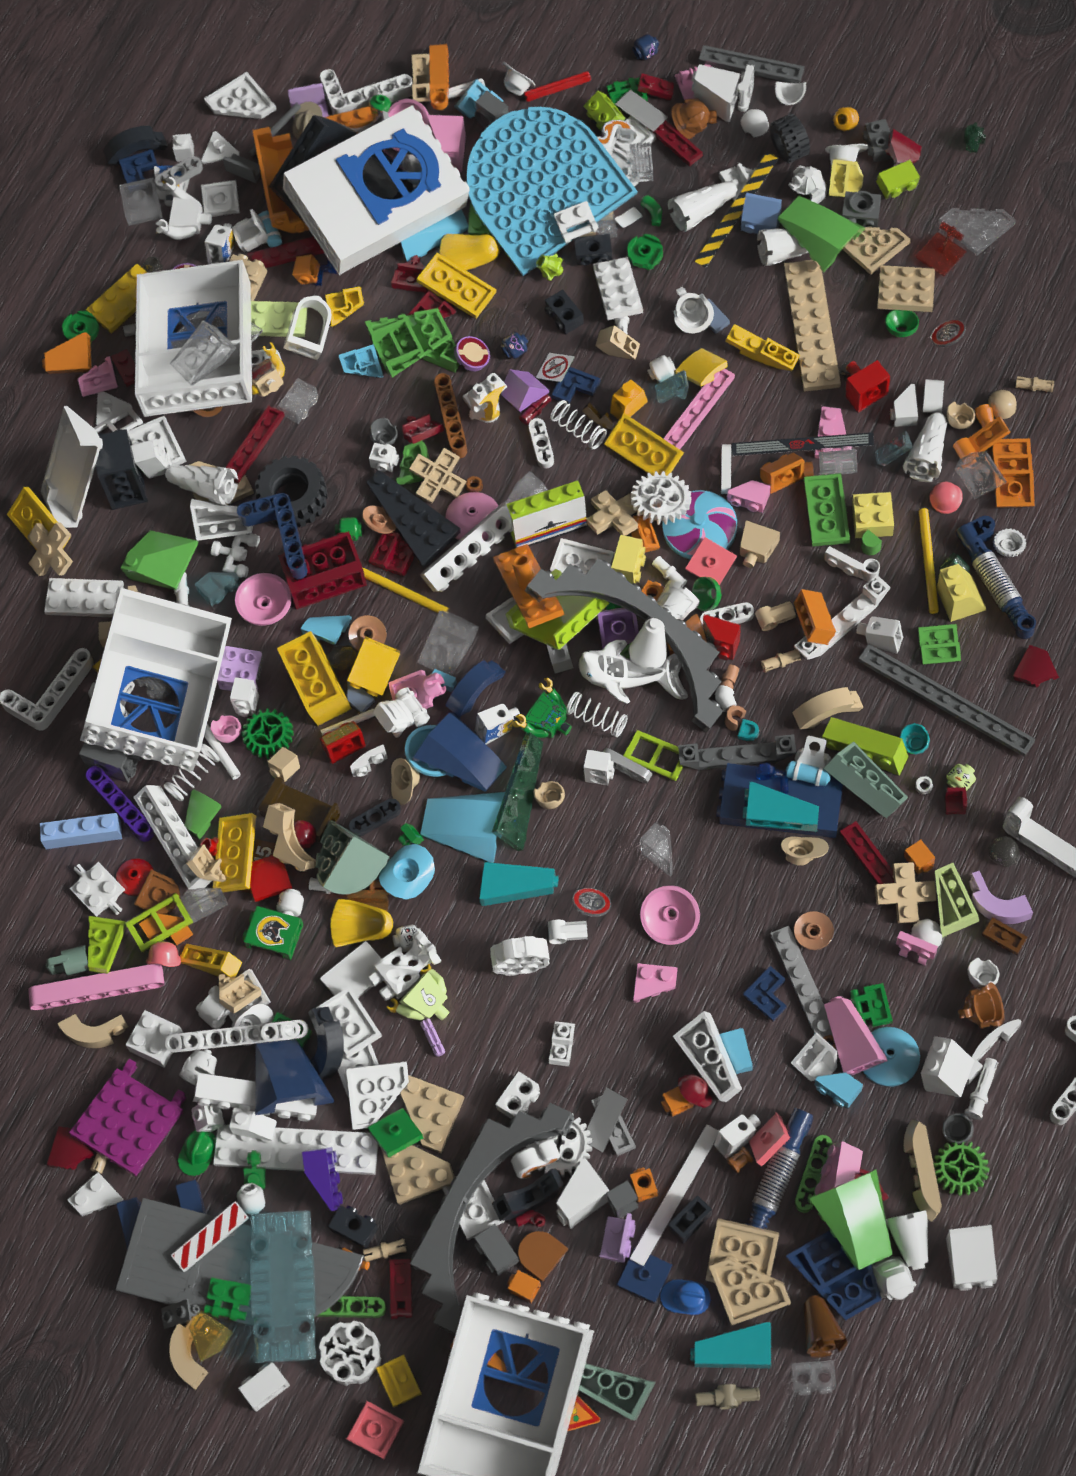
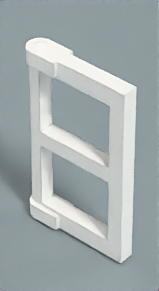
[94,407,143,433]

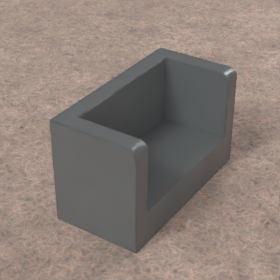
[606,1180,638,1218]

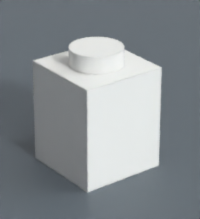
[173,134,194,162]

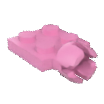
[389,670,446,709]

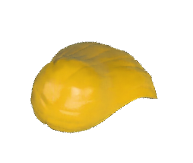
[440,234,500,270]
[331,899,393,947]

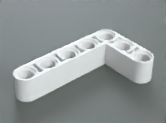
[320,69,413,115]
[0,648,94,730]
[1003,797,1076,878]
[1050,1016,1076,1125]

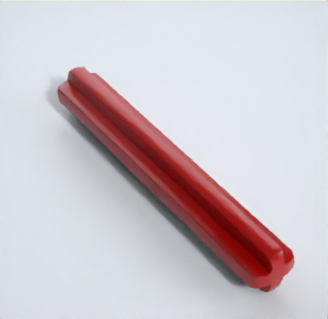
[525,71,591,101]

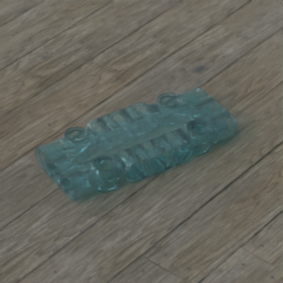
[250,1211,316,1363]

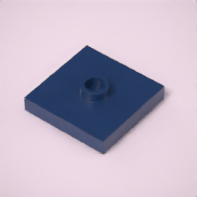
[617,1248,672,1303]

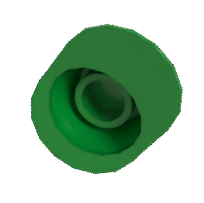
[178,1130,216,1176]

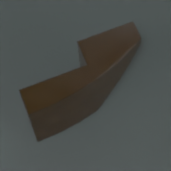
[582,402,616,430]

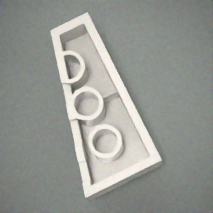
[673,1011,742,1102]

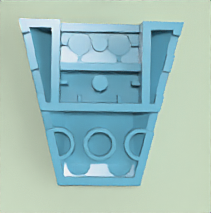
[401,209,468,262]
[420,792,507,863]

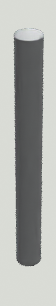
[248,102,301,157]

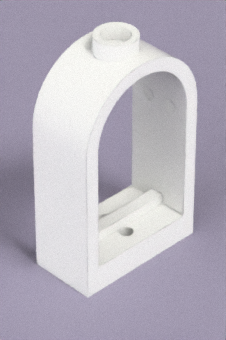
[284,295,331,360]

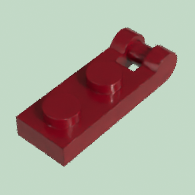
[390,1259,413,1319]

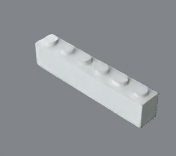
[193,1073,317,1121]

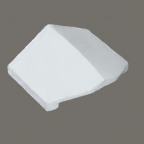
[791,1033,837,1081]

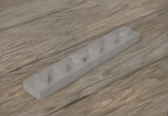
[771,926,833,1038]

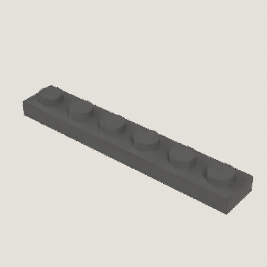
[699,45,804,83]

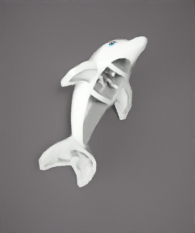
[579,640,688,704]

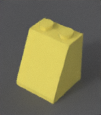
[937,564,986,622]

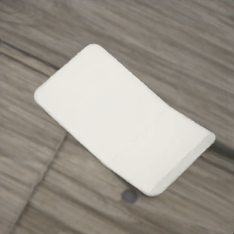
[614,207,642,227]

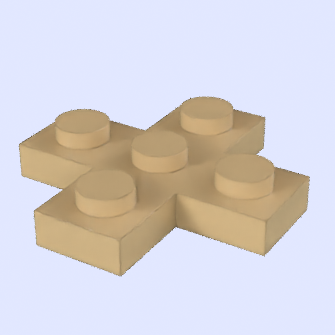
[409,448,466,504]
[586,490,638,536]
[27,522,73,576]
[875,862,937,924]

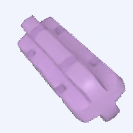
[421,1019,445,1057]

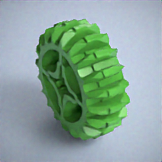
[933,1140,989,1196]

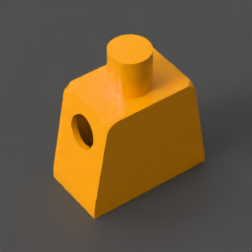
[610,380,648,420]

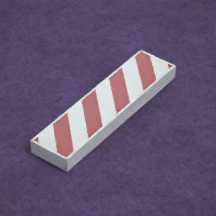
[171,1201,249,1272]

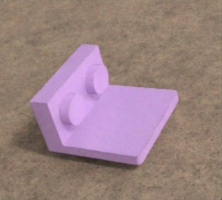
[288,84,328,118]
[217,646,262,691]
[600,1213,635,1263]

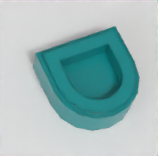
[738,719,759,741]

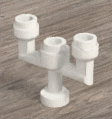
[211,533,260,578]

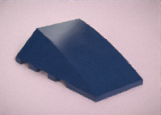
[412,713,507,792]
[255,1039,334,1116]
[786,1230,882,1320]

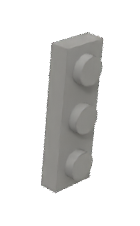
[591,1096,636,1156]

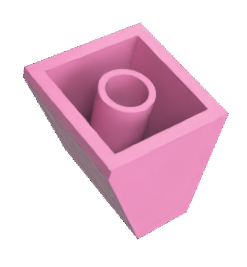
[428,115,466,172]

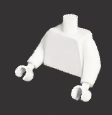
[156,177,212,240]

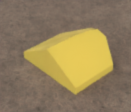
[829,159,863,197]

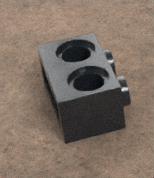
[544,289,584,334]

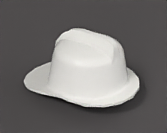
[502,62,535,95]
[825,144,868,166]
[232,1004,274,1045]

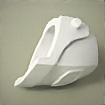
[872,1256,916,1300]

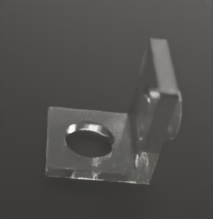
[597,214,618,238]

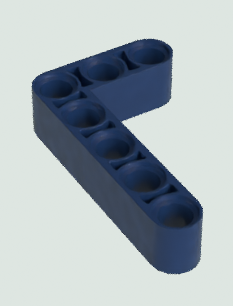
[237,493,307,579]

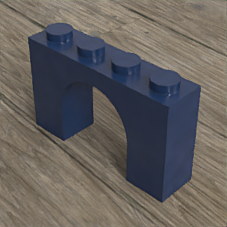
[117,1180,206,1250]

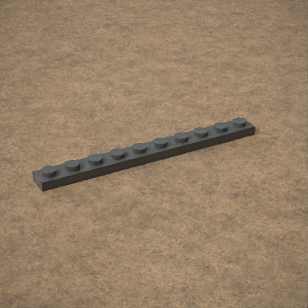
[858,644,1035,757]

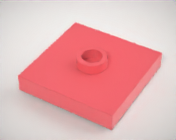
[685,537,737,585]
[749,1113,790,1166]
[347,1401,404,1460]

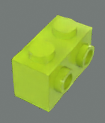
[584,91,625,131]
[876,160,920,199]

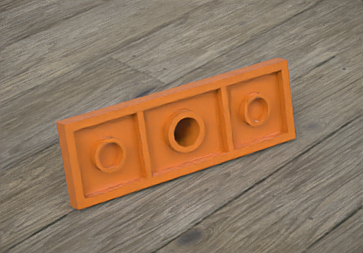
[493,544,564,628]

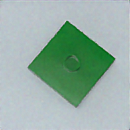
[368,1108,423,1158]

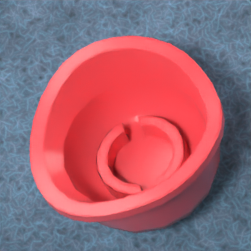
[929,482,962,514]
[146,941,181,967]

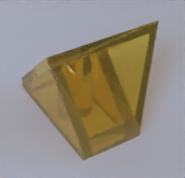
[188,1311,233,1361]

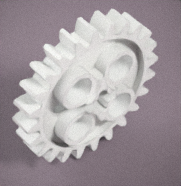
[631,471,691,525]
[526,1113,592,1178]

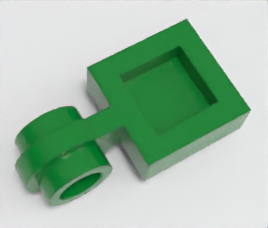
[244,1150,266,1189]

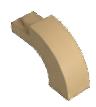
[412,54,431,102]
[58,1014,128,1048]

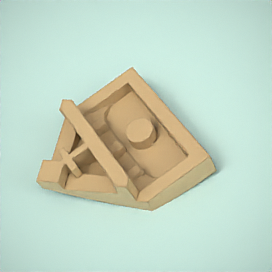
[186,844,226,882]
[219,974,261,1014]

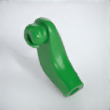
[641,195,662,226]

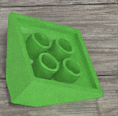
[121,530,199,590]

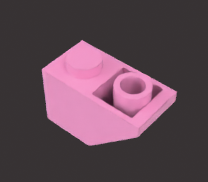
[727,480,770,513]

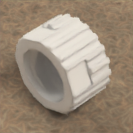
[915,777,933,795]

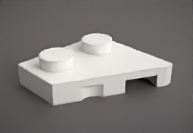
[68,1172,124,1216]

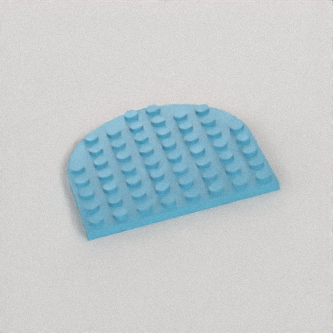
[467,107,638,276]

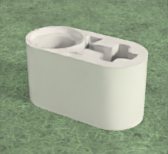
[923,379,944,413]

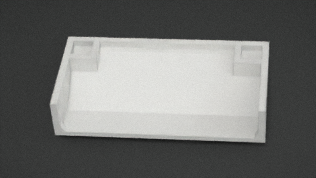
[41,406,103,528]

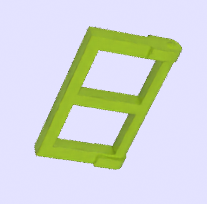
[623,730,683,781]
[125,893,193,952]

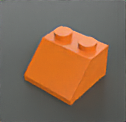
[760,453,804,494]

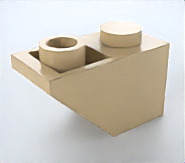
[596,326,640,360]

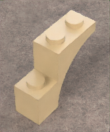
[263,803,316,871]

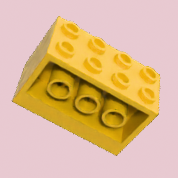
[277,631,352,726]

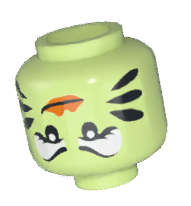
[947,764,976,791]

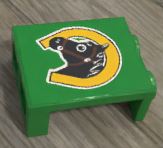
[243,906,304,960]

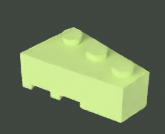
[935,863,979,937]

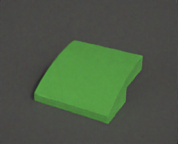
[918,624,961,665]

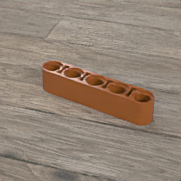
[434,373,467,459]

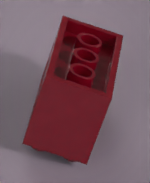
[278,531,367,609]

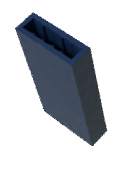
[716,763,843,838]

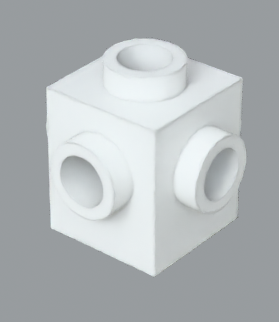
[369,443,399,472]
[191,1104,224,1132]

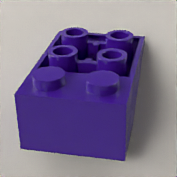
[302,1147,343,1211]

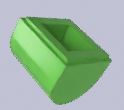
[861,530,882,555]

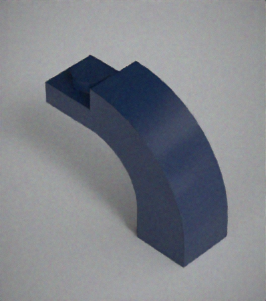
[446,660,506,717]

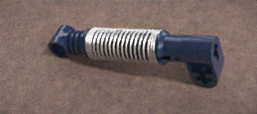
[956,516,1036,639]
[745,1108,814,1229]

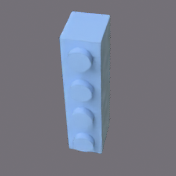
[40,813,122,849]

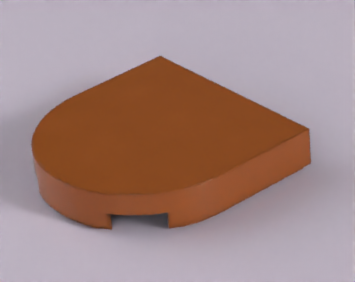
[134,870,180,915]
[518,1231,568,1282]

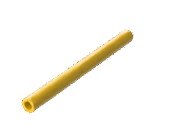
[919,508,939,614]
[363,567,449,616]

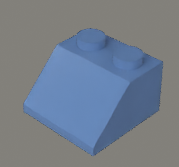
[741,193,782,234]

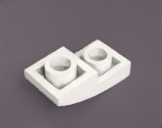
[350,745,388,777]
[549,1021,575,1066]

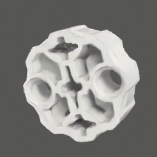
[490,936,550,976]
[319,1321,381,1386]

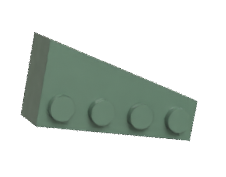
[823,742,908,818]
[578,1363,656,1420]

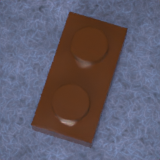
[982,917,1028,955]

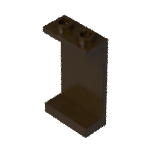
[258,777,341,842]

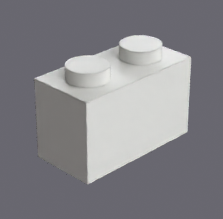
[239,1362,290,1412]

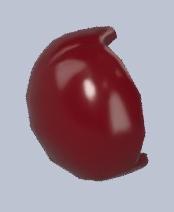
[294,820,316,849]

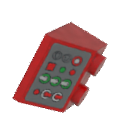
[703,614,741,660]
[320,721,366,764]

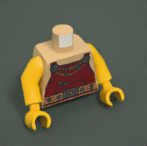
[252,342,285,397]

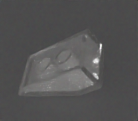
[170,320,237,386]

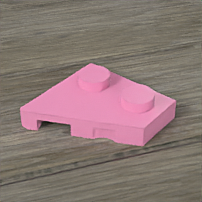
[634,963,677,1003]

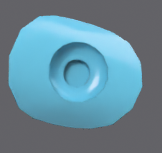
[379,844,435,899]

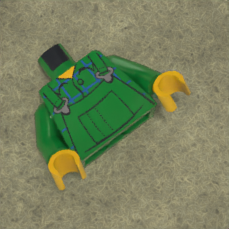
[512,678,572,738]

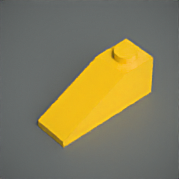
[180,944,242,977]

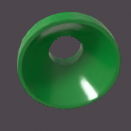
[886,310,919,338]
[692,576,722,611]

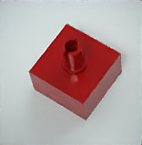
[845,360,890,413]

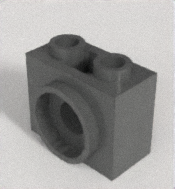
[474,91,509,129]
[842,191,881,228]

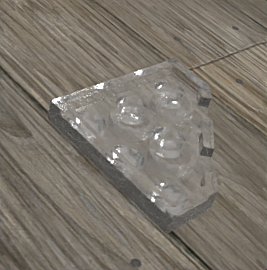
[939,208,1016,256]

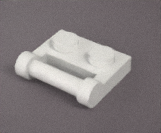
[738,65,754,112]
[554,201,599,243]

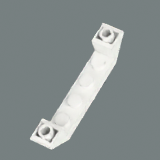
[794,575,890,660]

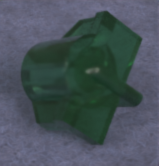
[964,122,986,153]
[939,553,970,572]

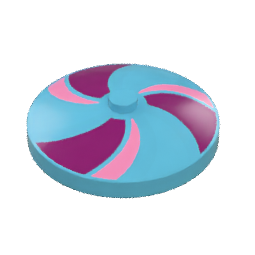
[663,491,737,560]

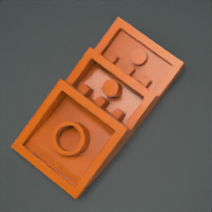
[992,438,1035,508]

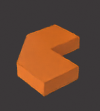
[139,913,193,945]

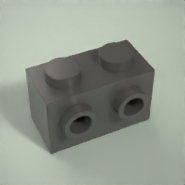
[862,119,892,162]
[474,1224,519,1276]

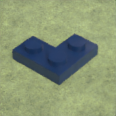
[119,150,158,191]
[552,367,600,404]
[743,966,787,1022]

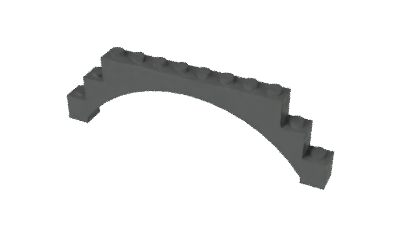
[525,558,723,732]
[411,1103,575,1336]

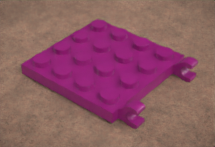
[69,1059,186,1177]

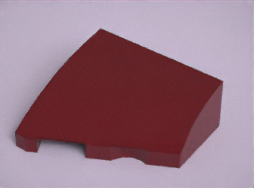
[407,290,457,319]

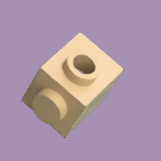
[268,747,300,782]

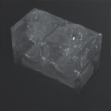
[791,1360,836,1396]

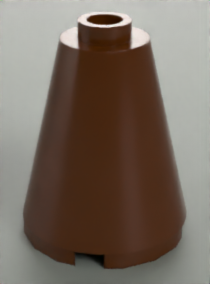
[803,1296,848,1358]

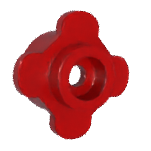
[200,837,219,856]

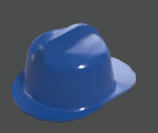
[660,1280,711,1315]

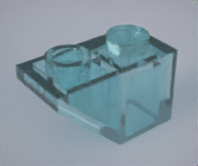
[195,572,240,606]

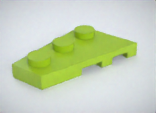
[88,916,126,974]

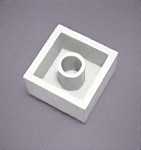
[126,1010,183,1068]

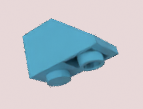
[815,1073,863,1109]

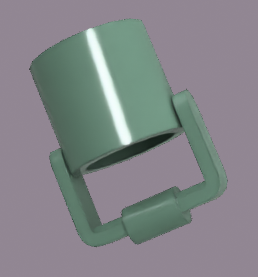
[46,945,89,976]

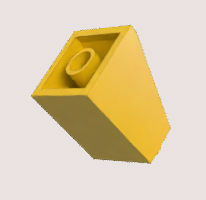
[347,636,400,697]

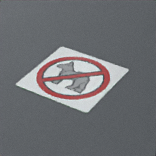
[536,353,574,382]

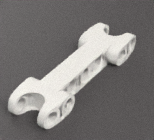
[165,1020,308,1052]

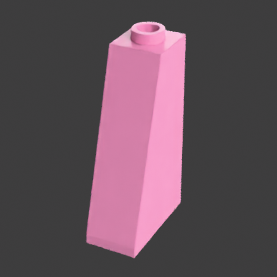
[824,996,887,1075]

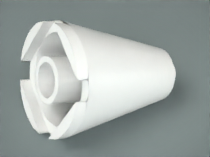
[629,618,667,669]
[886,1210,928,1270]

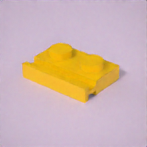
[376,1355,421,1407]

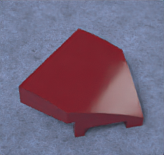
[885,129,922,166]
[391,255,427,293]
[402,414,444,444]
[1013,645,1059,688]
[47,1126,94,1170]

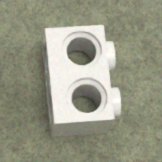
[230,678,259,717]
[584,750,614,786]
[496,1071,540,1119]

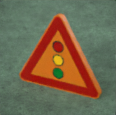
[567,1395,600,1431]

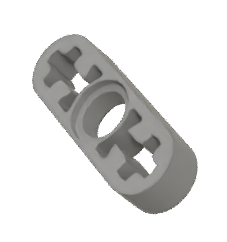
[155,157,203,191]
[602,748,652,784]

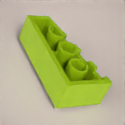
[822,717,908,776]

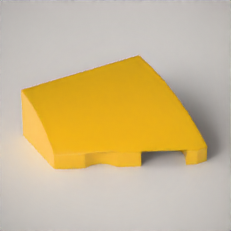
[325,287,364,327]

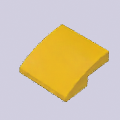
[676,348,727,386]

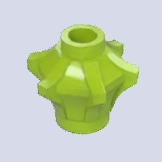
[536,254,563,281]

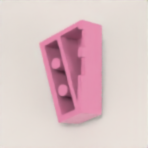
[815,1141,863,1195]

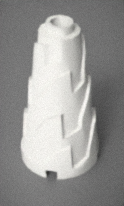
[668,181,737,232]
[757,229,809,266]
[903,412,947,482]
[165,465,238,505]
[643,580,699,626]

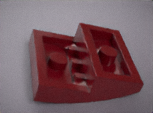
[368,532,415,577]

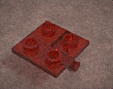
[916,221,967,277]

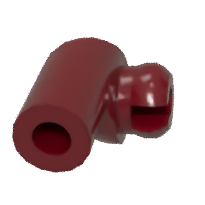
[515,1210,546,1227]

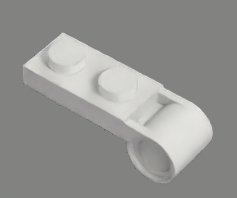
[825,546,880,582]

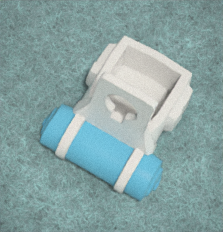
[232,209,282,252]
[786,736,831,786]

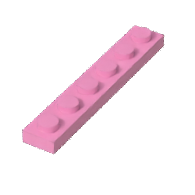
[664,369,735,449]

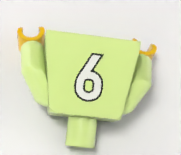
[387,964,449,1021]

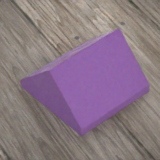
[500,369,549,412]
[598,608,639,648]

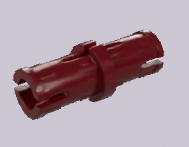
[519,394,551,425]

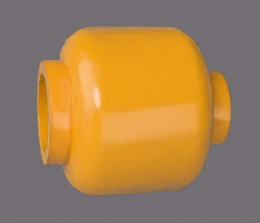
[833,107,859,131]

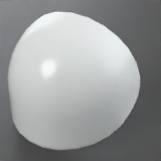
[775,82,806,105]

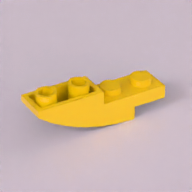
[725,324,800,371]

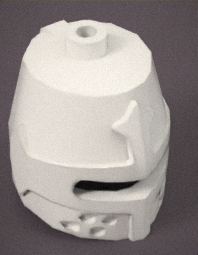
[179,1049,217,1086]

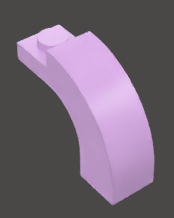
[969,871,1033,924]

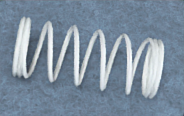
[550,400,606,449]
[566,692,627,737]
[164,744,220,801]

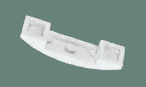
[966,1019,1022,1085]

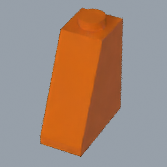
[42,333,92,374]

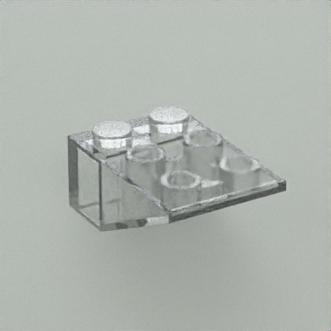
[417,611,479,676]

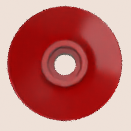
[116,858,154,896]

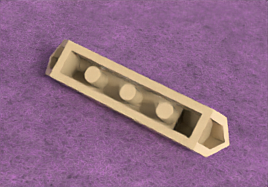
[904,1120,942,1222]

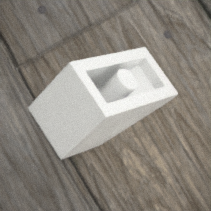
[890,384,918,427]
[229,1108,277,1141]

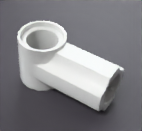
[548,920,588,944]

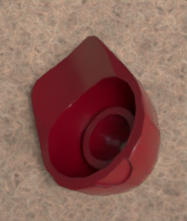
[678,1075,712,1108]

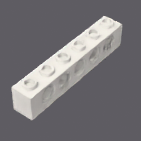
[420,502,515,592]
[134,785,211,889]

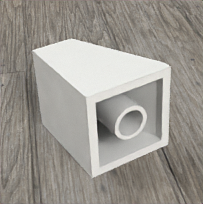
[691,64,740,122]
[921,1037,974,1097]
[556,1158,609,1229]
[946,1225,997,1291]

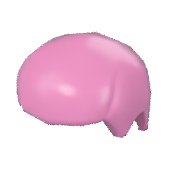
[210,715,242,743]

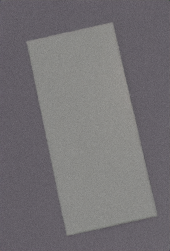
[616,90,668,132]
[586,1087,627,1152]

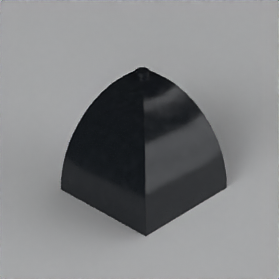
[269,115,408,224]

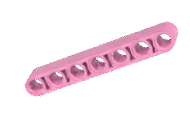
[28,964,164,1010]

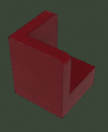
[945,787,967,814]

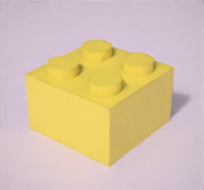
[852,492,894,538]
[611,535,646,584]

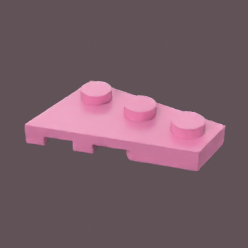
[815,407,852,463]

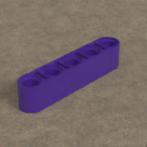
[86,766,154,842]

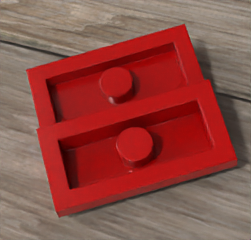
[250,855,292,902]

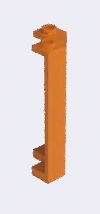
[253,127,309,233]

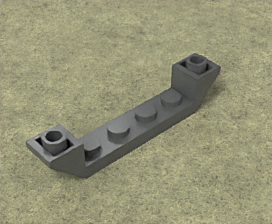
[678,734,796,770]

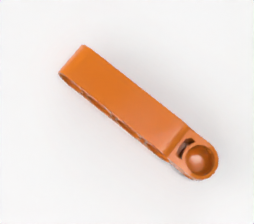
[430,44,449,110]

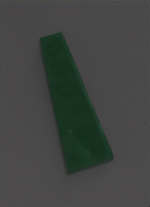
[492,732,543,851]

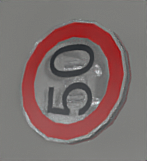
[931,320,966,347]
[572,888,611,917]

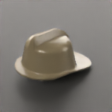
[293,102,322,139]

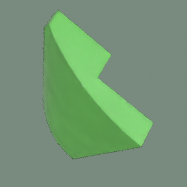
[423,338,460,373]
[397,441,430,485]
[184,789,221,840]

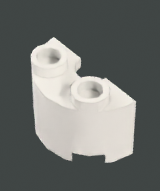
[196,986,231,1029]

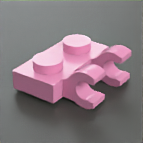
[896,931,938,965]

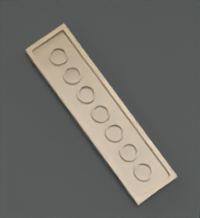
[784,260,841,391]

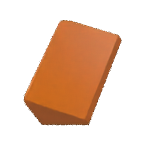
[631,516,660,553]

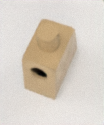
[740,521,780,568]

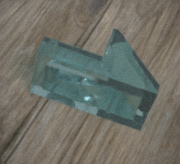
[655,370,689,403]

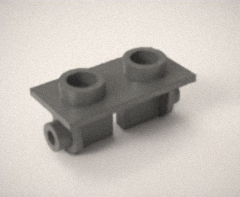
[161,1299,200,1329]

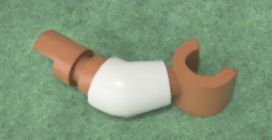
[715,664,746,731]

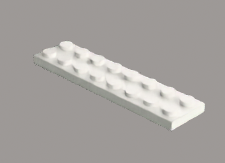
[214,1125,378,1175]

